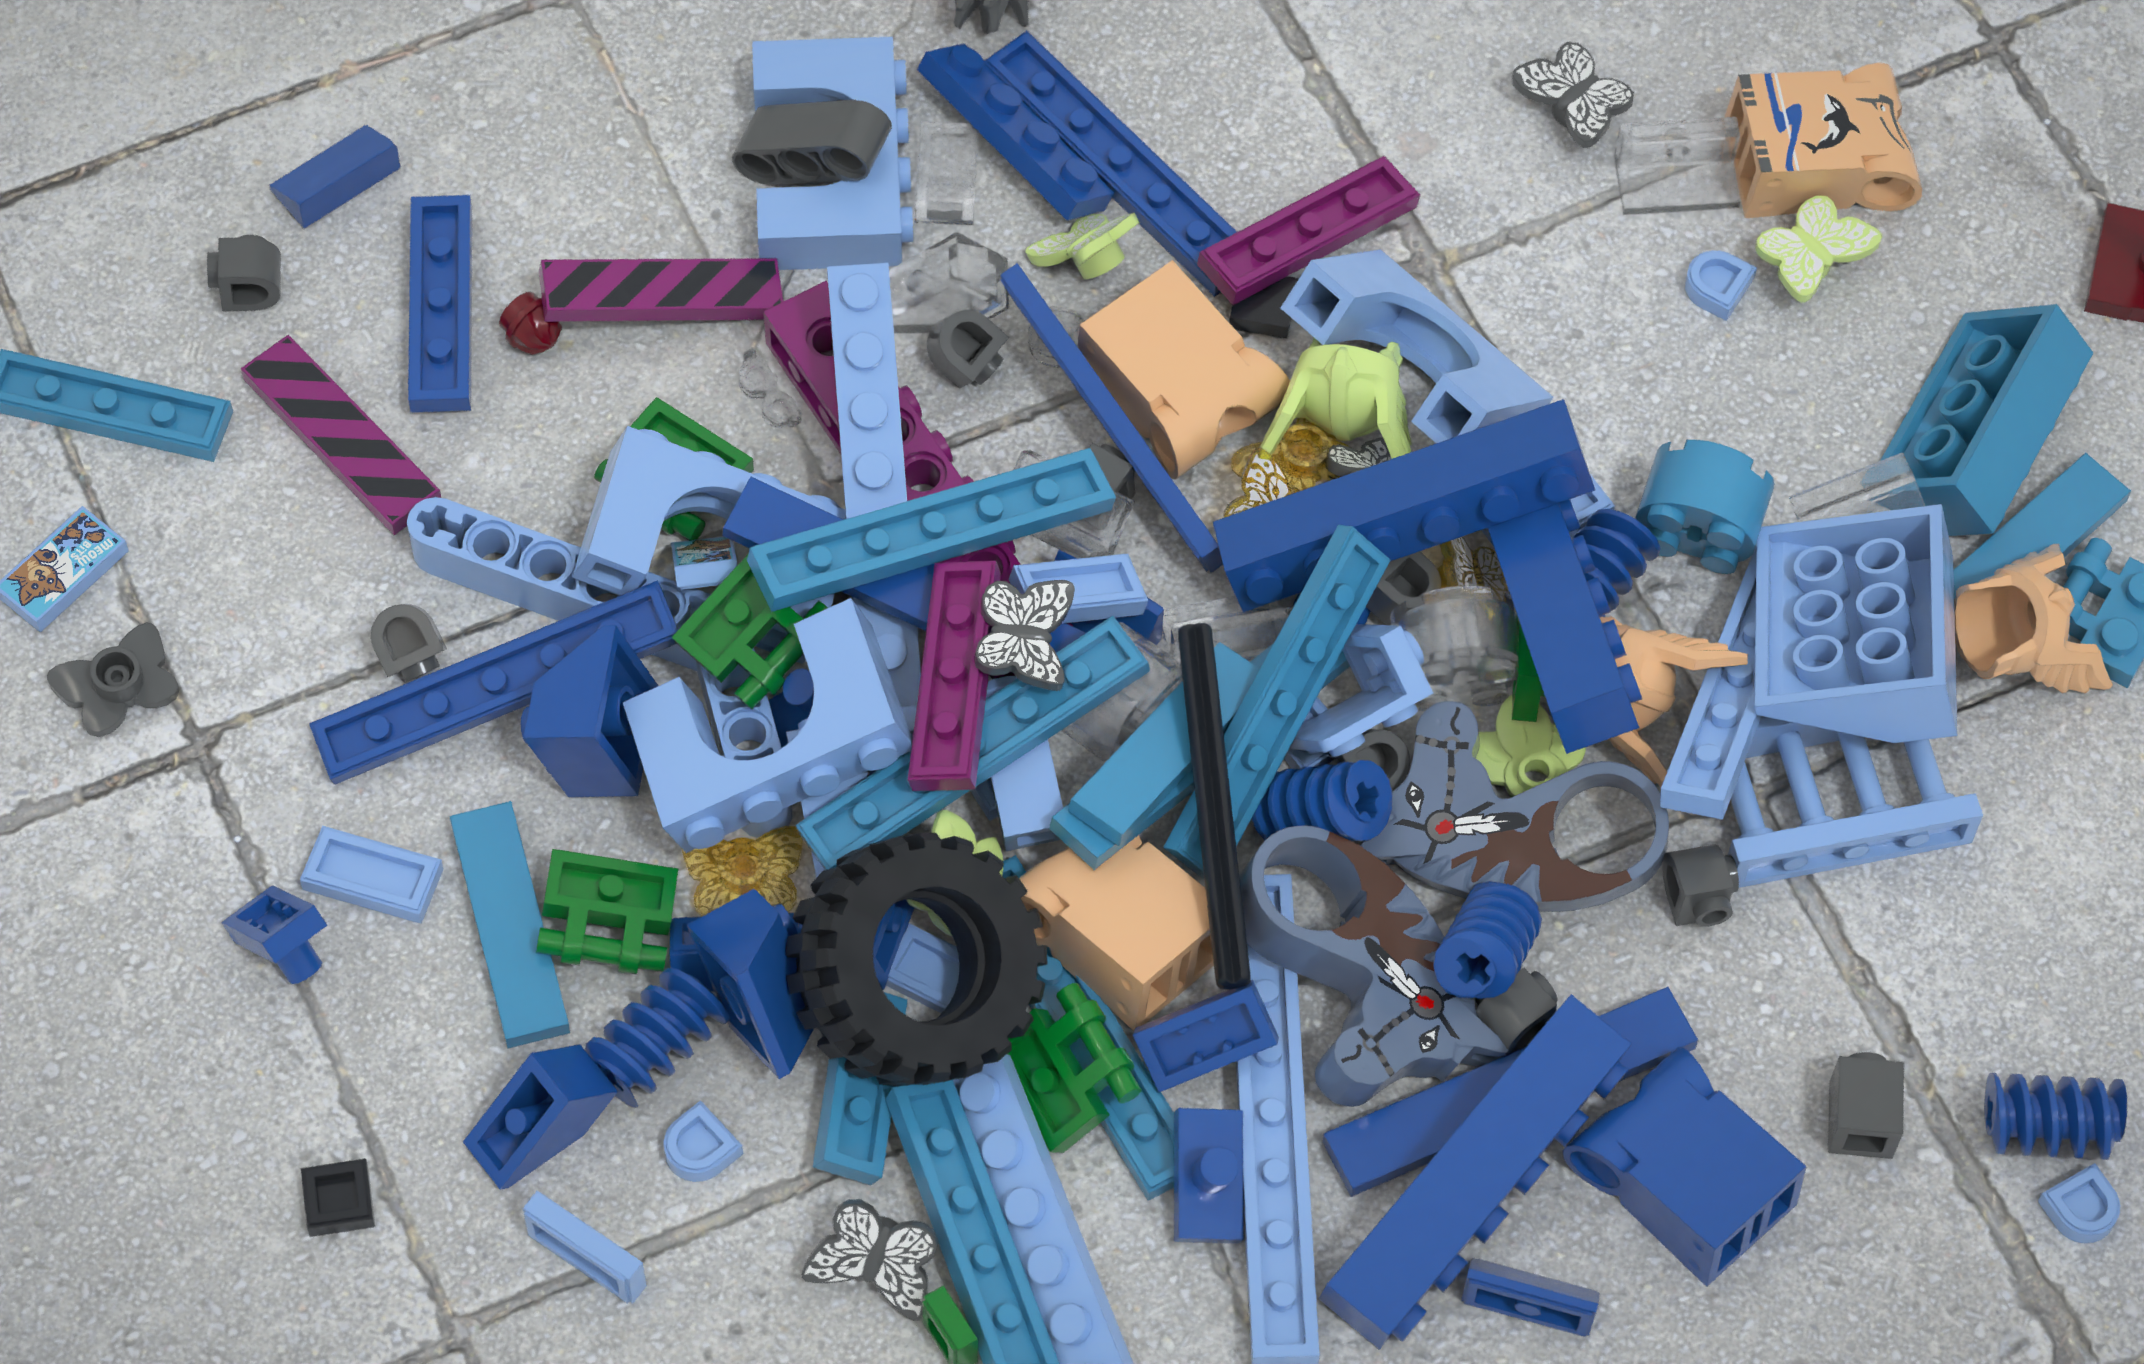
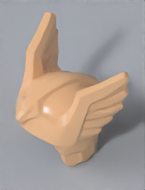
[1954,544,2113,693]
[1600,616,1748,787]

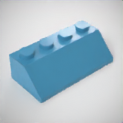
[1863,304,2094,536]

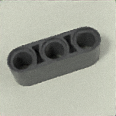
[732,100,892,185]

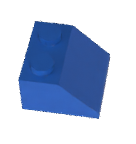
[521,625,659,797]
[687,889,814,1079]

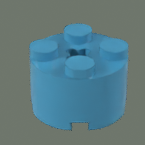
[1635,440,1775,574]

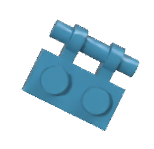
[2063,538,2144,688]

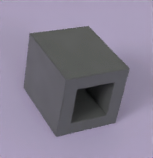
[1828,1052,1904,1159]

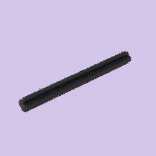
[1178,623,1251,990]

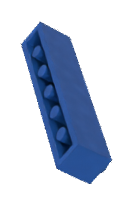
[1213,399,1595,612]
[1488,499,1642,754]
[1318,994,1632,1350]

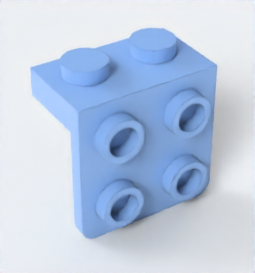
[1289,624,1433,757]

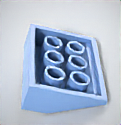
[1754,504,1958,743]

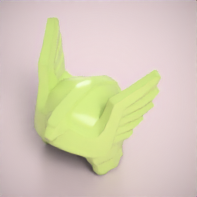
[1257,337,1412,465]

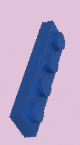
[917,43,1114,221]
[408,195,472,413]

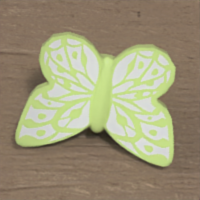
[1755,196,1882,303]
[1025,213,1140,279]

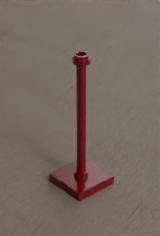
[2084,203,2144,323]

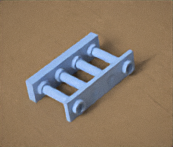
[1728,717,1983,888]

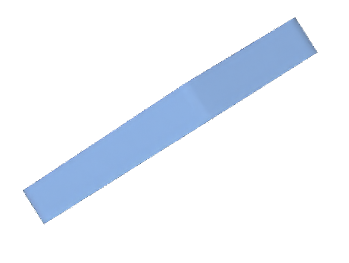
[407,497,792,839]

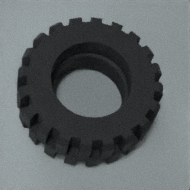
[786,833,1048,1087]

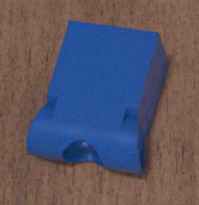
[1562,1047,1807,1287]

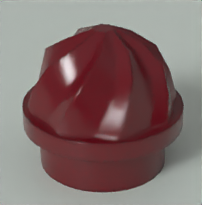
[499,292,562,354]

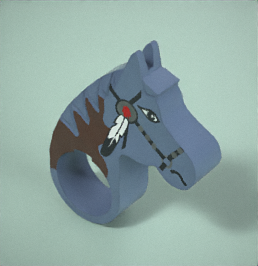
[1360,701,1669,912]
[1239,826,1508,1107]

